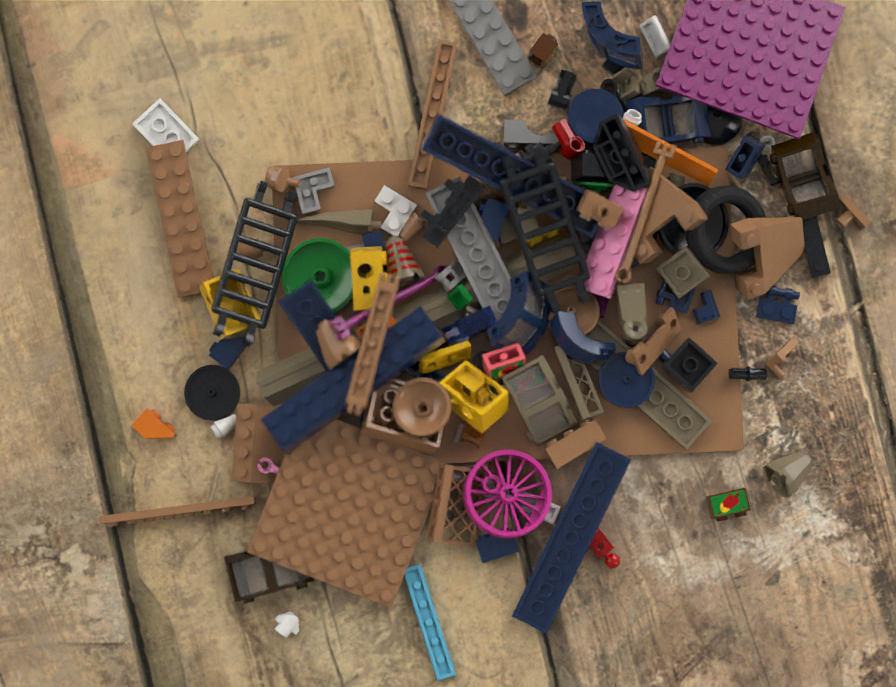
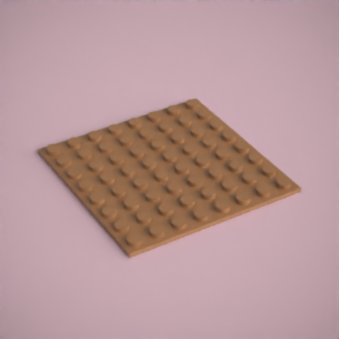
[247,419,448,608]

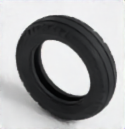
[685,186,766,274]

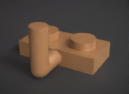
[765,336,799,380]

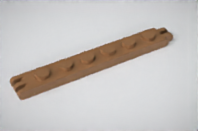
[346,273,400,416]

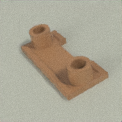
[625,307,682,375]

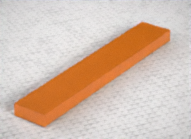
[623,119,718,186]

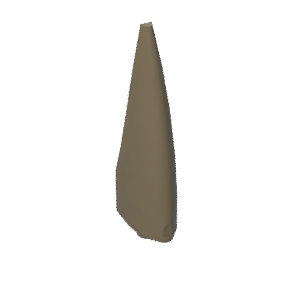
[297,209,382,234]

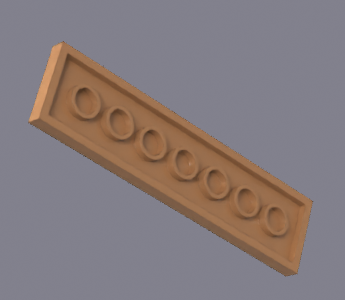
[146,140,213,298]

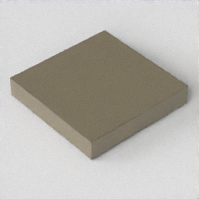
[656,245,710,299]

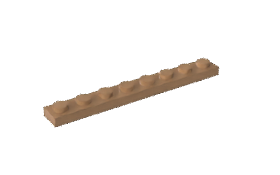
[408,40,457,190]
[99,496,256,527]

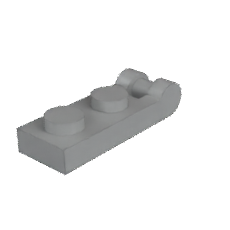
[434,258,466,293]

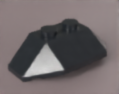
[593,113,651,192]

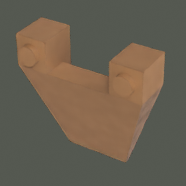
[634,167,708,264]
[730,217,805,300]

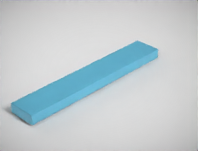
[404,564,456,681]

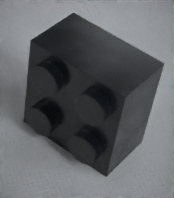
[661,338,718,393]

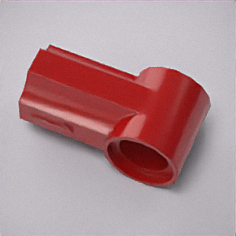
[551,119,585,160]

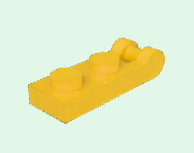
[419,341,471,374]

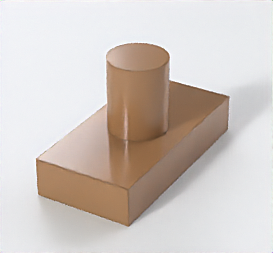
[836,194,871,229]

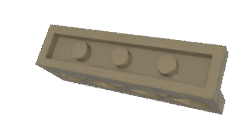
[554,346,604,421]

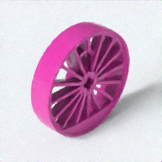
[463,450,552,539]

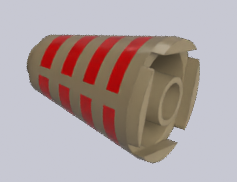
[386,236,425,291]

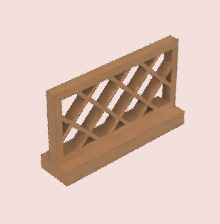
[427,463,486,547]

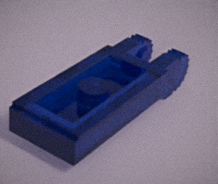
[442,305,497,344]

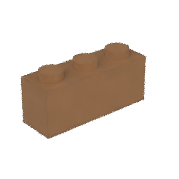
[545,418,607,469]

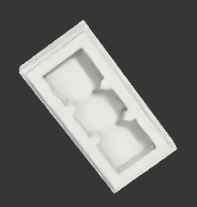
[639,15,671,58]

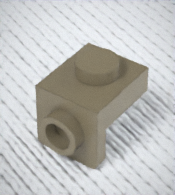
[612,68,640,102]

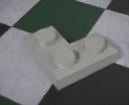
[293,167,335,215]

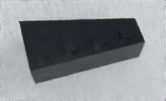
[571,150,656,182]

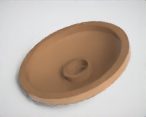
[393,378,452,436]

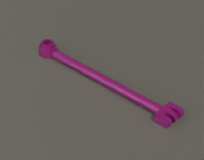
[328,265,450,341]

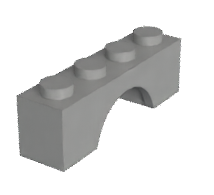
[503,120,568,149]

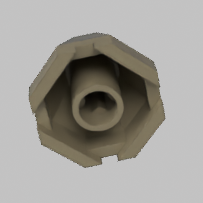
[763,451,812,498]

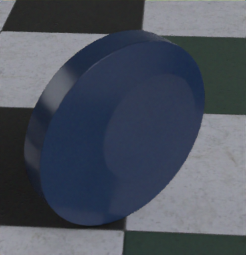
[567,89,623,145]
[598,352,655,408]

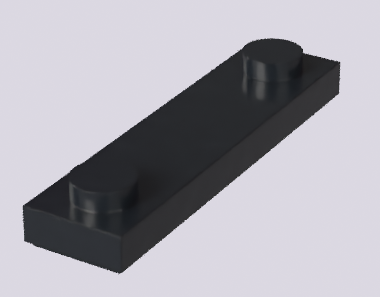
[797,201,831,278]

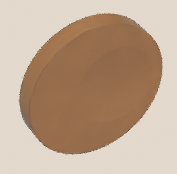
[548,285,600,337]

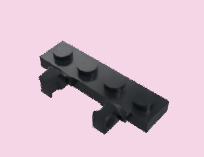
[420,175,485,248]

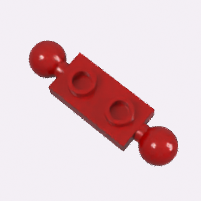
[589,528,620,569]

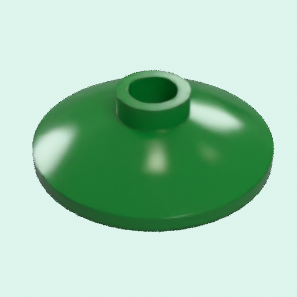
[576,181,615,194]

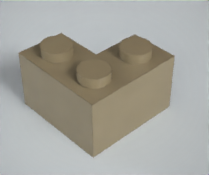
[499,205,539,245]

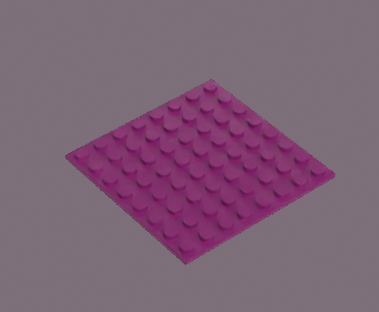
[655,0,846,139]

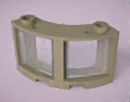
[502,355,578,447]

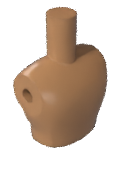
[265,166,301,192]

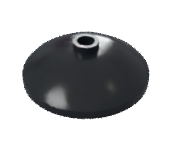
[686,103,743,145]

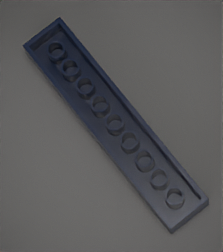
[419,114,599,238]
[261,306,445,454]

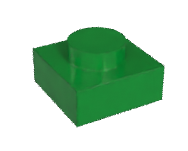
[447,284,473,311]

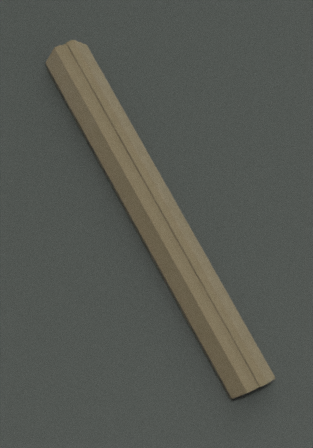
[257,234,576,406]

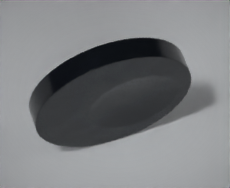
[184,365,241,421]

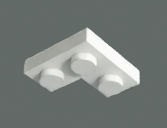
[374,185,417,236]

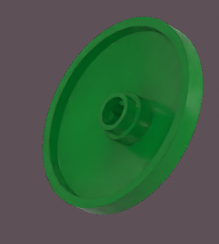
[282,238,359,313]

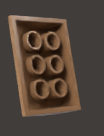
[359,378,443,455]
[231,403,286,484]

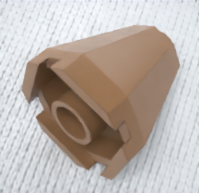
[316,319,361,369]

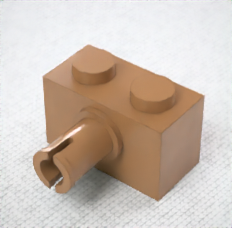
[576,190,624,230]

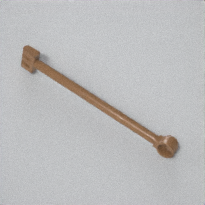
[615,141,676,284]

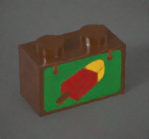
[528,33,558,69]
[706,488,751,522]

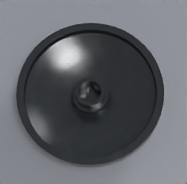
[657,183,729,255]

